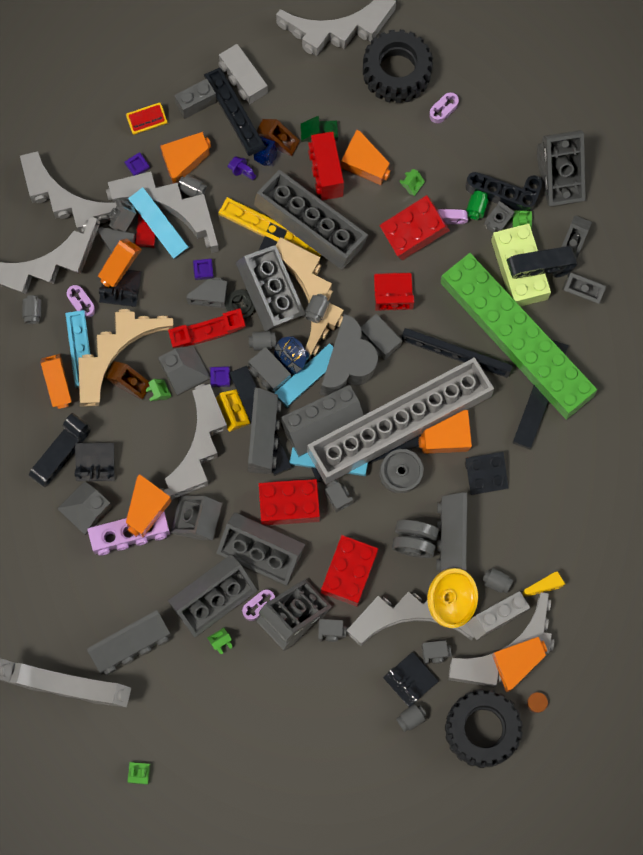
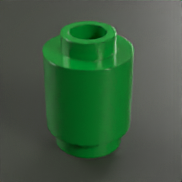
[466,191,488,220]

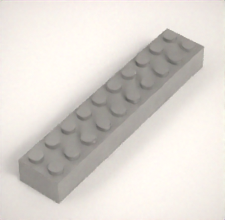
[307,357,494,484]

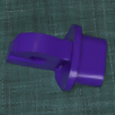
[228,156,256,180]

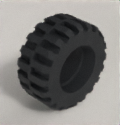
[362,29,433,103]
[445,689,523,768]

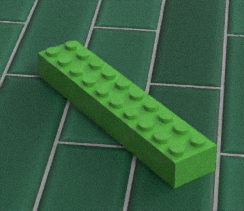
[441,253,597,420]

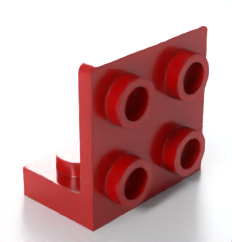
[374,273,414,311]

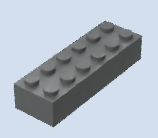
[254,170,368,270]

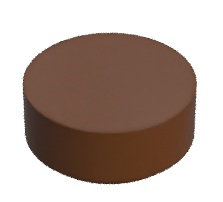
[527,692,548,713]

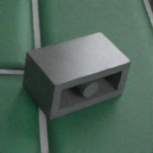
[174,79,217,119]
[562,272,606,304]
[360,314,402,361]
[248,347,291,393]

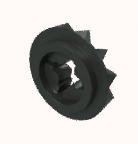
[225,290,255,319]

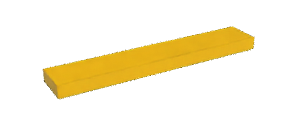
[218,197,322,258]

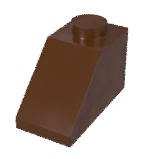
[256,119,300,156]
[104,361,150,399]

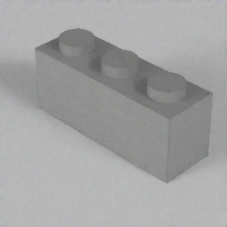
[218,44,268,104]
[466,591,530,640]

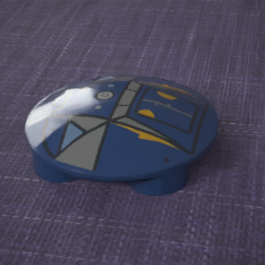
[274,336,309,374]

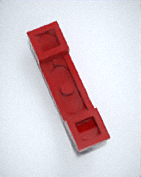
[168,308,246,348]

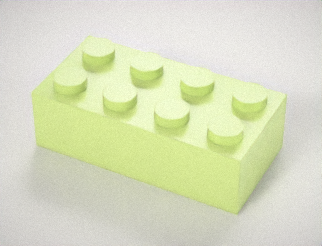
[491,224,551,307]

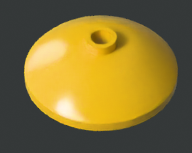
[427,568,478,628]

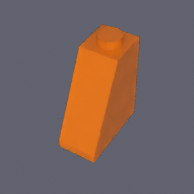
[341,130,391,185]
[160,132,211,184]
[98,238,142,287]
[41,354,72,409]
[419,410,472,454]
[126,474,172,538]
[492,637,547,693]

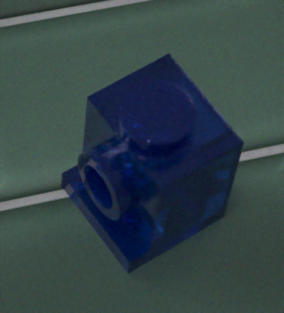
[253,136,277,166]

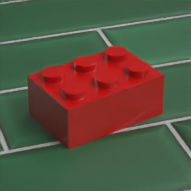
[308,131,344,201]
[379,195,450,261]
[259,479,320,526]
[321,535,378,607]

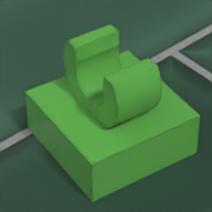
[399,169,425,196]
[512,211,532,229]
[146,379,172,401]
[207,628,232,654]
[128,762,150,785]

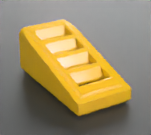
[522,571,565,597]

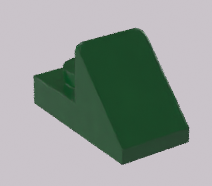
[300,116,338,142]

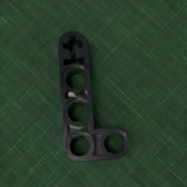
[466,172,542,211]
[506,246,578,279]
[29,413,91,487]

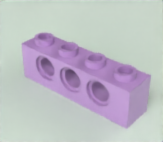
[87,512,170,556]

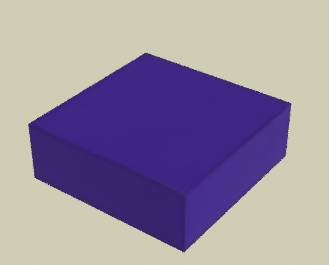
[124,152,150,176]
[193,259,214,280]
[210,367,230,387]

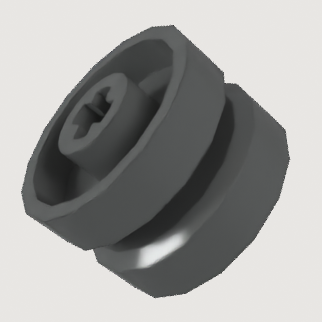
[379,449,423,494]
[392,520,439,558]

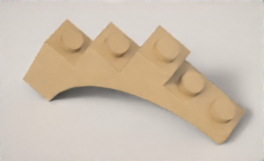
[276,237,343,360]
[78,309,173,407]

